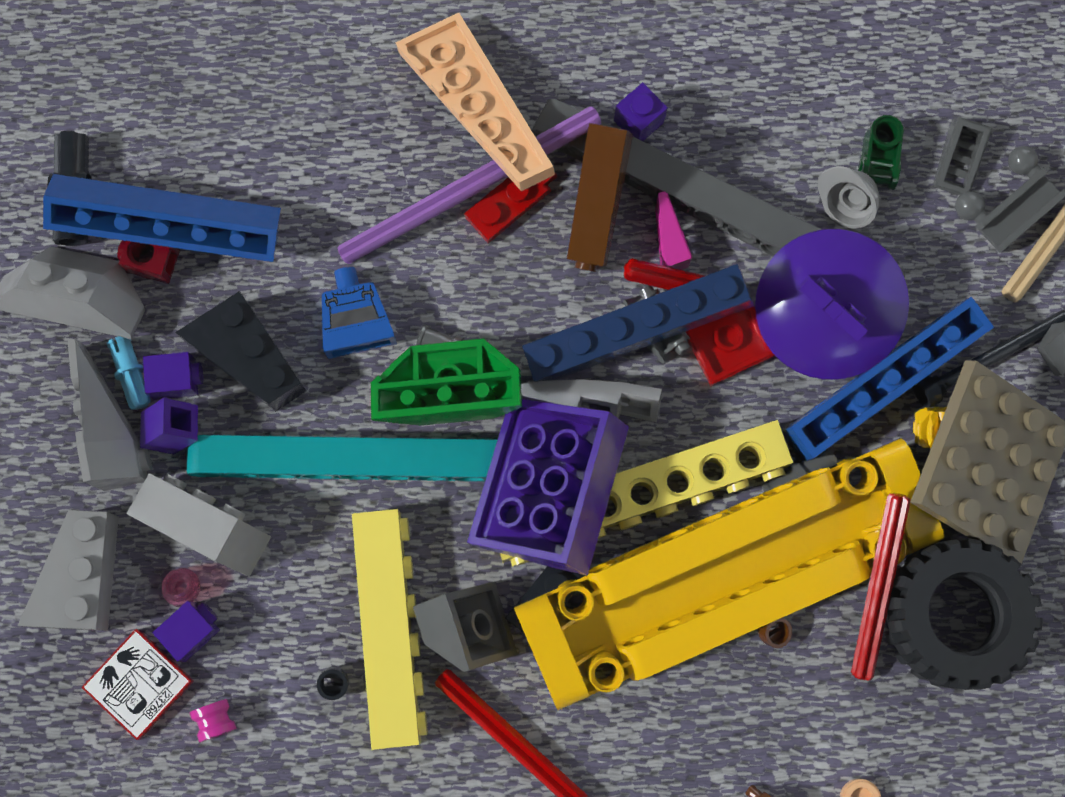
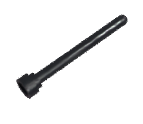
[912,310,1065,407]

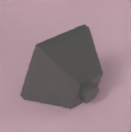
[413,582,518,672]

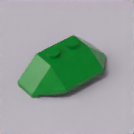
[371,338,522,426]

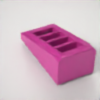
[655,191,692,270]

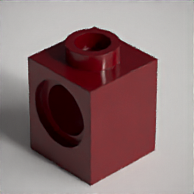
[117,240,180,284]

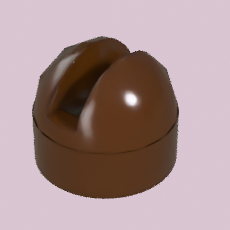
[757,618,792,648]

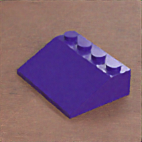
[467,399,629,575]

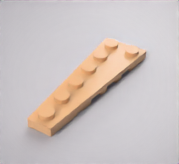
[395,13,555,191]

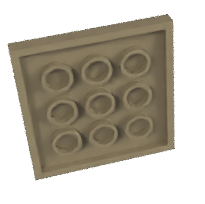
[910,360,1065,564]

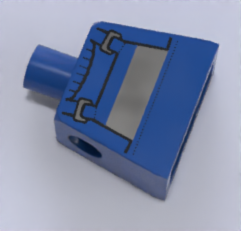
[322,267,397,359]

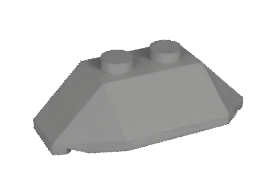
[0,247,145,339]

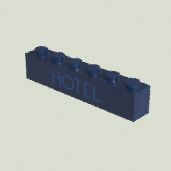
[522,264,754,382]

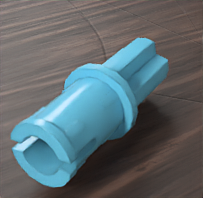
[107,336,151,410]

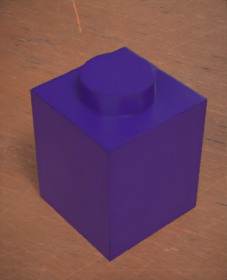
[613,82,668,141]
[143,352,204,400]
[140,397,198,455]
[152,600,220,662]

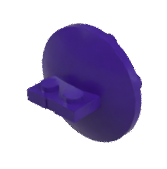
[755,229,909,380]

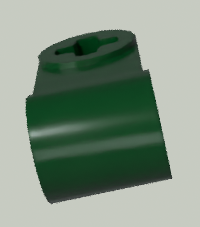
[858,115,904,190]

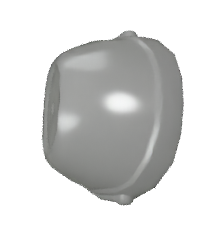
[817,166,880,229]

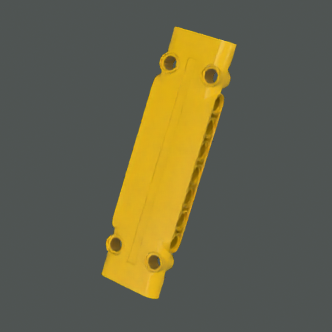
[514,438,944,711]

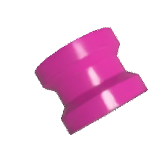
[190,699,237,743]

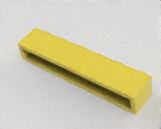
[352,509,428,750]

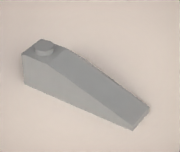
[67,339,152,491]

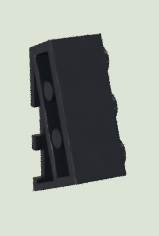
[175,291,307,412]

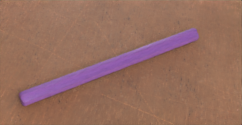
[338,106,601,264]

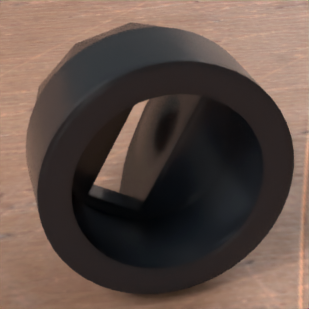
[317,667,349,700]

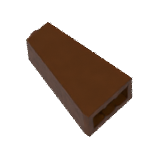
[567,123,634,272]

